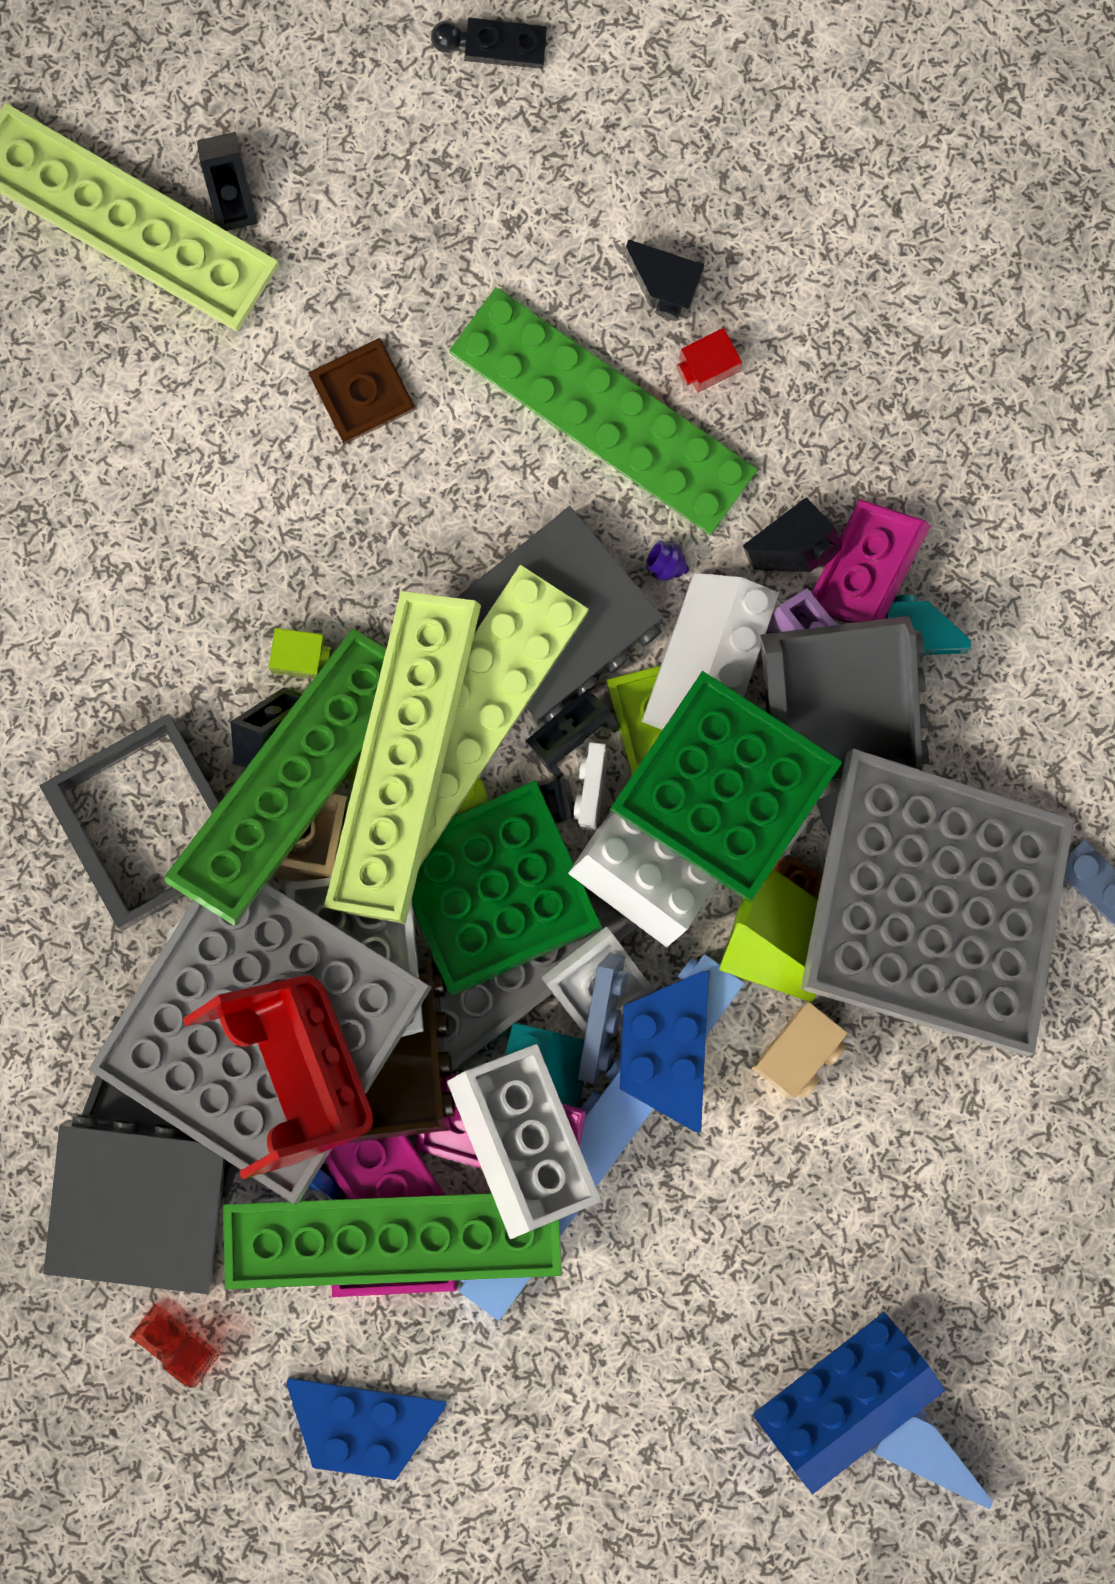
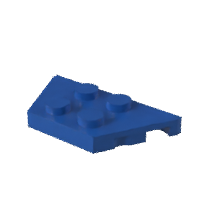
[619,971,709,1132]
[286,1377,446,1480]

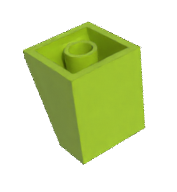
[719,869,818,1003]

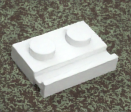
[574,742,609,832]

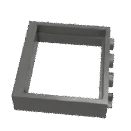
[39,713,226,930]

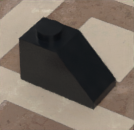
[196,132,258,231]
[625,239,704,321]
[742,497,842,572]
[230,687,302,768]

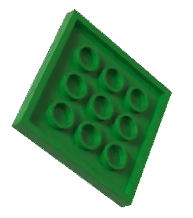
[610,671,842,903]
[412,780,602,996]

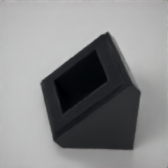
[539,779,577,825]

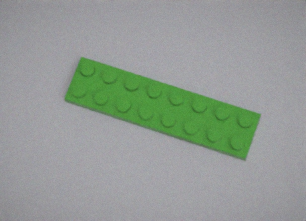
[449,287,758,536]
[165,628,387,926]
[223,1194,562,1289]

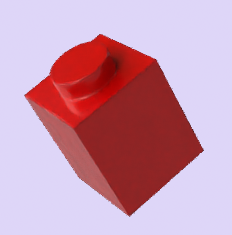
[676,327,742,393]

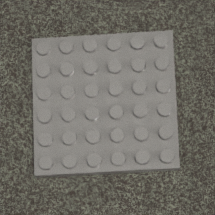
[801,749,1074,1056]
[88,884,432,1204]

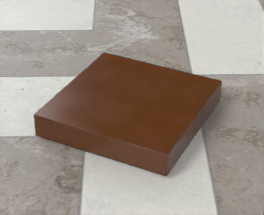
[308,338,416,445]

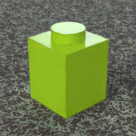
[268,628,332,679]

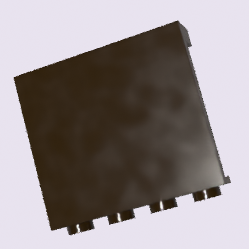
[347,959,455,1143]

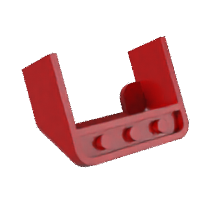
[183,975,373,1179]

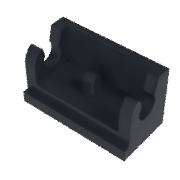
[525,689,620,780]

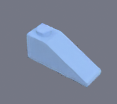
[871,1410,993,1509]

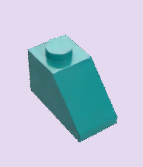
[884,595,971,655]

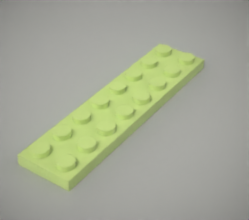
[0,103,279,332]
[340,565,589,868]
[324,591,481,924]

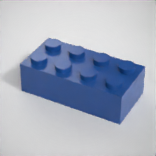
[752,1311,946,1495]

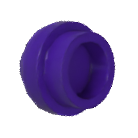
[646,540,689,581]

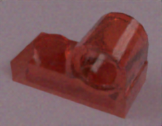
[130,1303,222,1388]

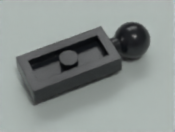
[431,17,547,69]

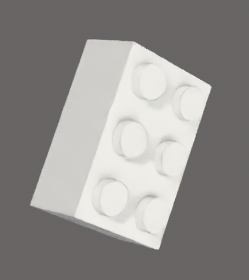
[568,811,717,947]

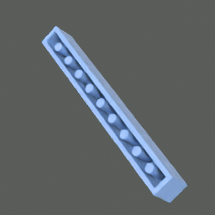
[459,954,745,1321]

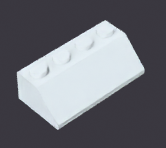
[641,573,779,730]
[447,1044,601,1239]

